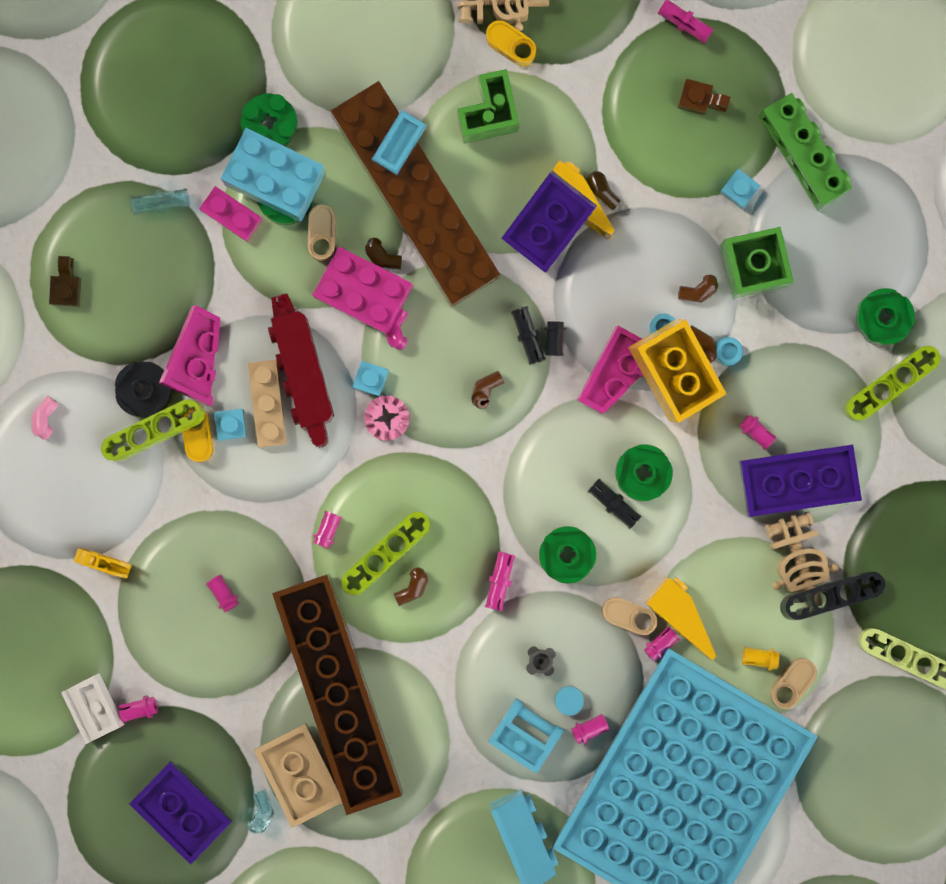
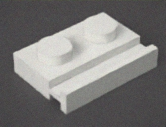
[61,673,124,744]

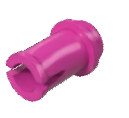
[739,414,776,450]
[313,511,342,549]
[206,574,239,613]
[644,626,681,662]
[119,695,158,723]
[571,714,610,745]

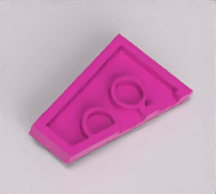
[576,325,643,414]

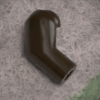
[586,171,621,210]
[365,237,402,270]

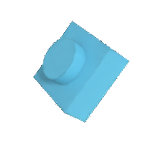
[720,169,761,209]
[353,361,389,397]
[214,409,247,441]

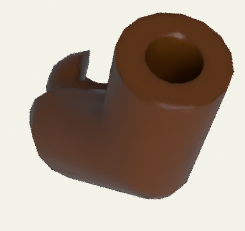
[471,370,504,409]

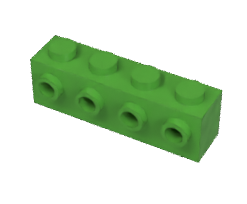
[759,93,852,211]

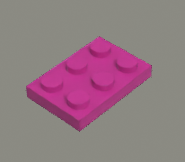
[312,246,414,335]

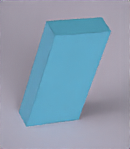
[372,110,426,176]

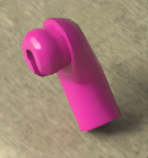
[385,309,408,350]

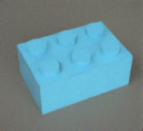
[220,128,326,222]

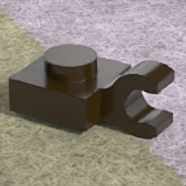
[49,256,81,307]

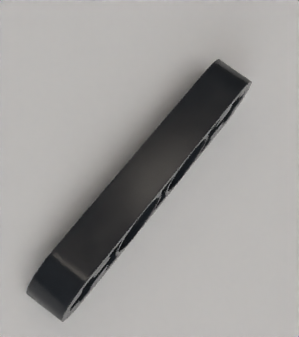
[780,572,885,620]

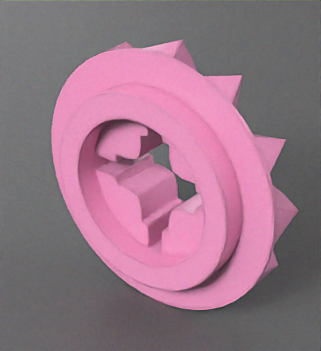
[364,396,410,441]

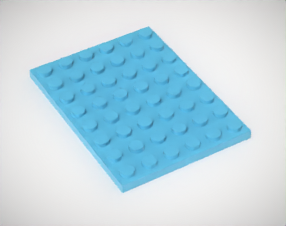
[552,648,818,884]

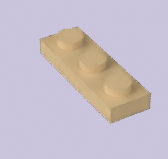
[248,360,287,448]

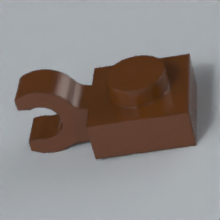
[678,79,731,115]

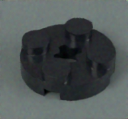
[114,361,173,418]

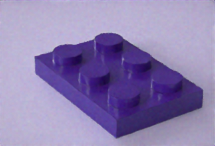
[501,170,597,273]
[129,761,232,865]

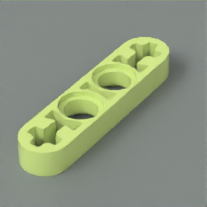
[858,628,946,690]

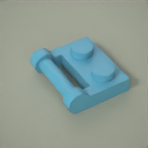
[488,698,564,774]

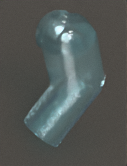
[248,789,274,834]

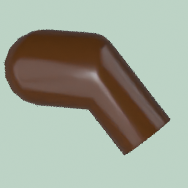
[678,275,718,303]
[691,325,716,364]
[394,567,428,606]

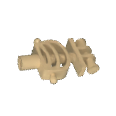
[457,0,549,32]
[765,511,839,607]

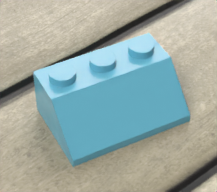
[490,789,558,884]

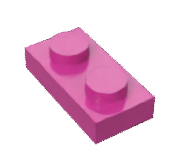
[199,186,263,242]

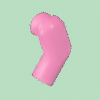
[32,396,59,440]

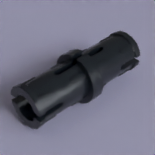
[511,306,546,365]
[587,478,642,529]

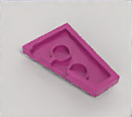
[159,305,220,407]

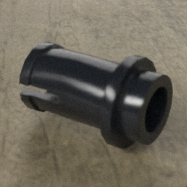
[544,321,567,356]

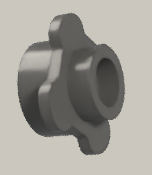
[526,646,556,676]

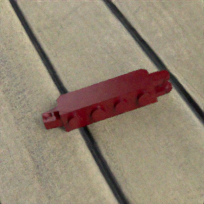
[268,294,335,448]

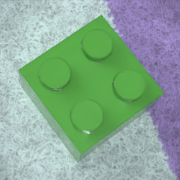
[720,226,794,299]

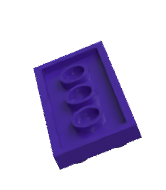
[739,444,862,517]

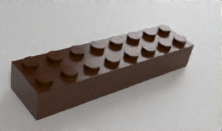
[330,81,501,308]
[272,574,403,815]

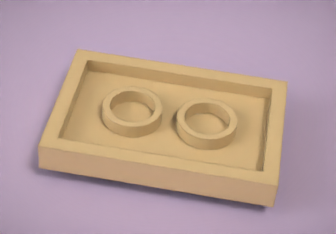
[254,723,342,828]

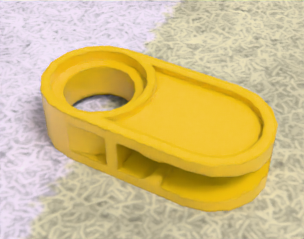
[486,20,536,66]
[181,407,214,463]
[73,547,132,578]

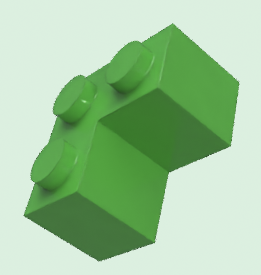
[457,69,519,144]

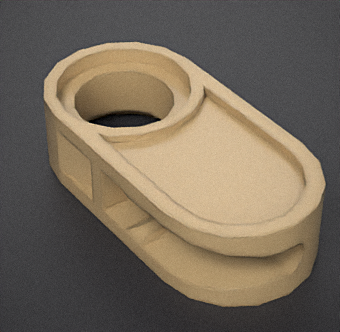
[308,204,336,262]
[602,597,657,635]
[770,658,817,709]

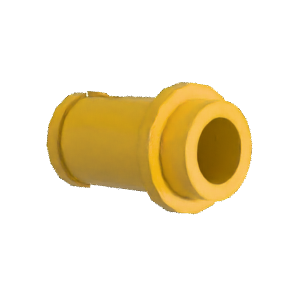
[742,646,779,671]

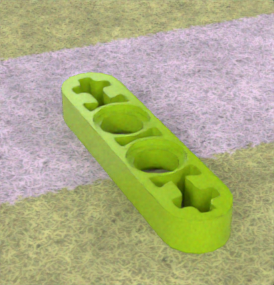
[844,346,941,421]
[101,399,205,462]
[341,512,430,596]

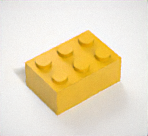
[628,319,726,423]

